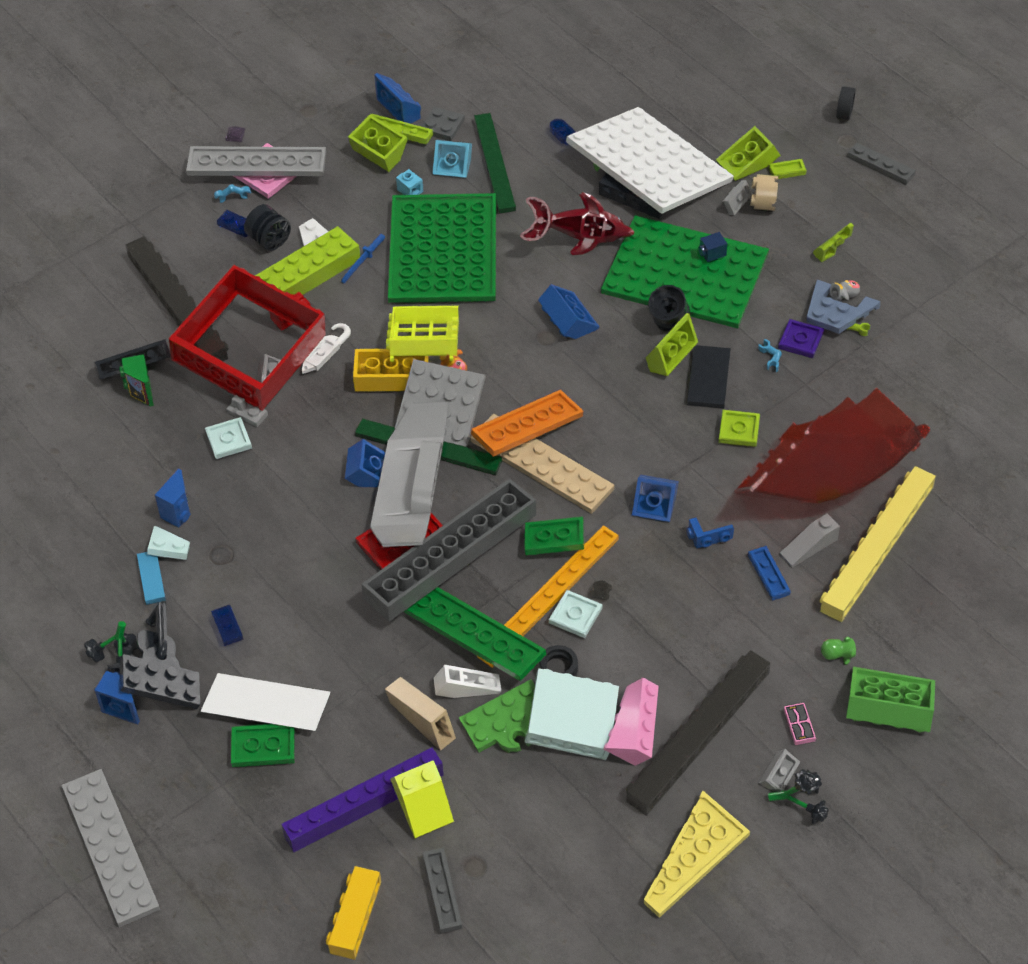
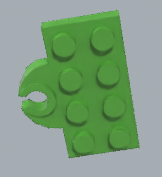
[459,679,535,753]

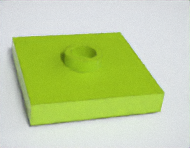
[719,410,760,447]

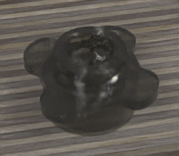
[590,580,612,601]

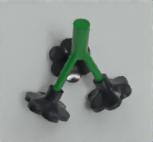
[84,621,138,671]

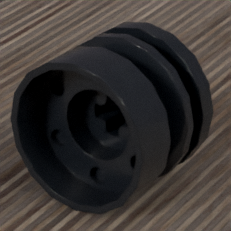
[244,204,291,251]
[648,285,690,331]

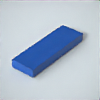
[748,546,791,601]

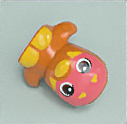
[439,349,467,371]

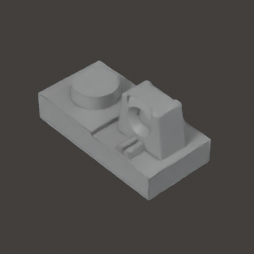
[723,180,752,215]
[226,395,268,427]

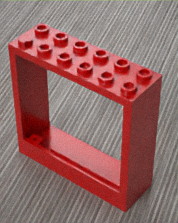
[169,265,326,411]

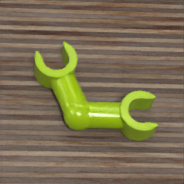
[847,323,870,336]

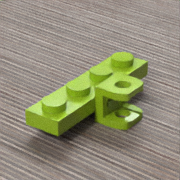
[371,114,433,145]

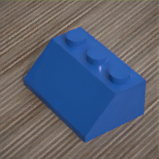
[374,73,421,124]
[538,284,600,339]

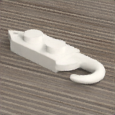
[302,323,351,374]

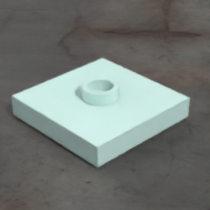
[205,417,252,459]
[549,590,603,638]

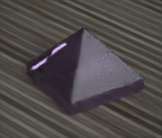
[226,126,245,142]

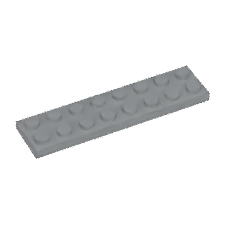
[186,146,326,176]
[62,769,160,927]

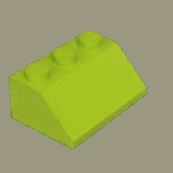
[348,114,408,172]
[646,313,698,376]

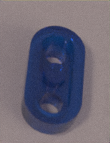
[550,119,576,145]

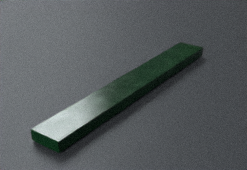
[474,113,516,214]
[355,418,502,475]

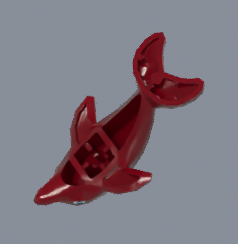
[520,192,634,255]

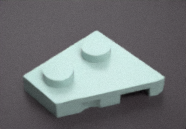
[147,526,190,560]

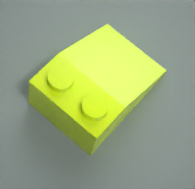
[390,760,454,838]

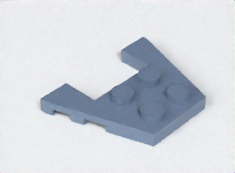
[807,280,880,334]

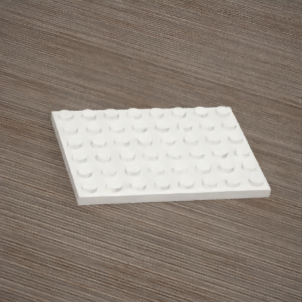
[566,107,734,214]

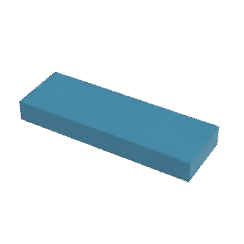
[137,552,166,605]

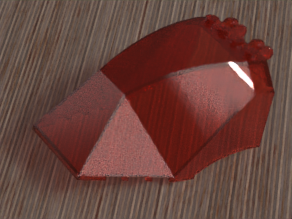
[734,388,931,505]

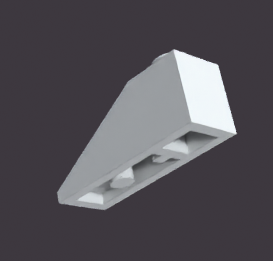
[434,665,501,698]

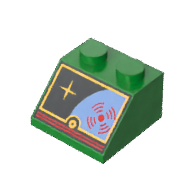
[120,355,154,407]

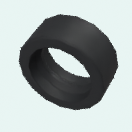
[836,86,856,120]
[539,645,578,677]

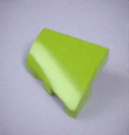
[813,223,854,262]

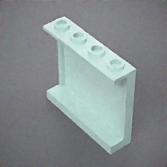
[525,669,619,760]

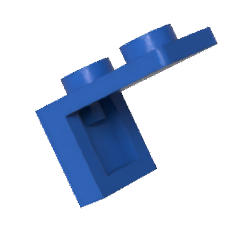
[686,518,734,549]

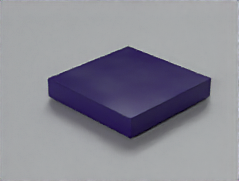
[778,319,824,358]

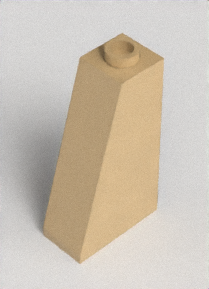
[385,677,456,751]

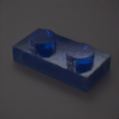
[217,210,248,237]
[211,605,244,646]

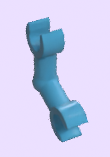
[214,184,251,203]
[758,339,782,372]

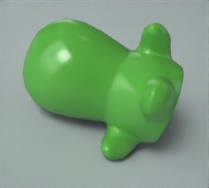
[821,637,856,665]

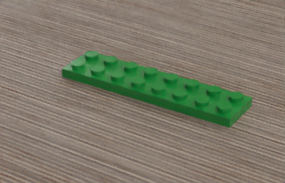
[403,587,546,681]

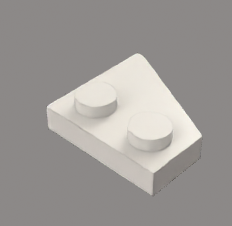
[299,218,328,246]

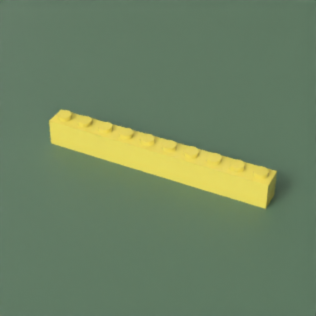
[820,466,936,622]

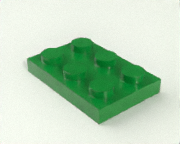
[525,517,584,555]
[231,724,295,767]

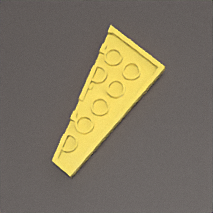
[644,791,750,918]

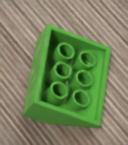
[846,667,935,732]

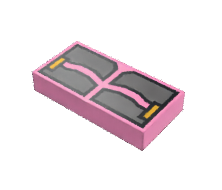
[784,703,816,745]

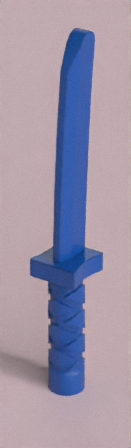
[341,234,385,283]

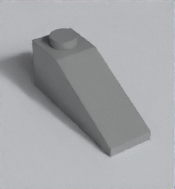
[780,514,840,568]

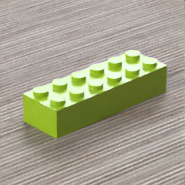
[255,226,360,295]

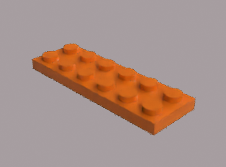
[471,390,584,457]

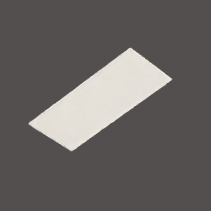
[201,673,330,731]

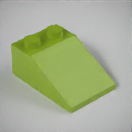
[716,126,781,181]

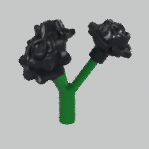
[768,769,829,824]

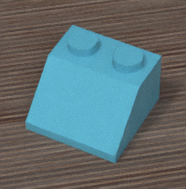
[433,140,472,178]

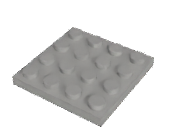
[395,359,486,447]

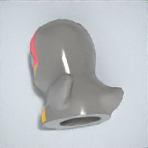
[830,280,860,302]

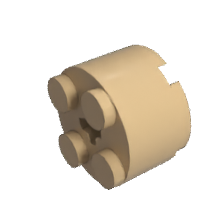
[750,174,778,211]

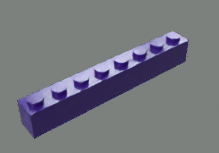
[281,747,444,853]

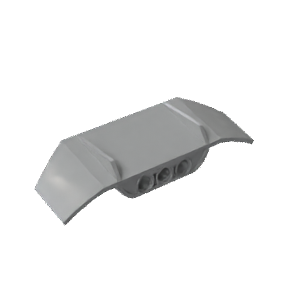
[370,401,449,547]

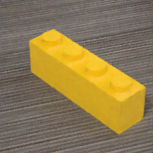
[326,866,381,960]

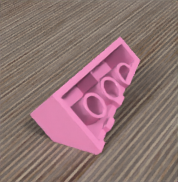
[604,678,659,766]

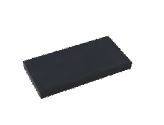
[687,345,731,409]

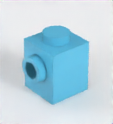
[396,169,423,195]

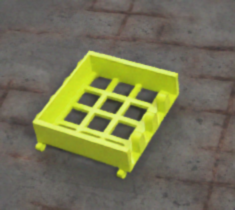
[386,306,459,362]

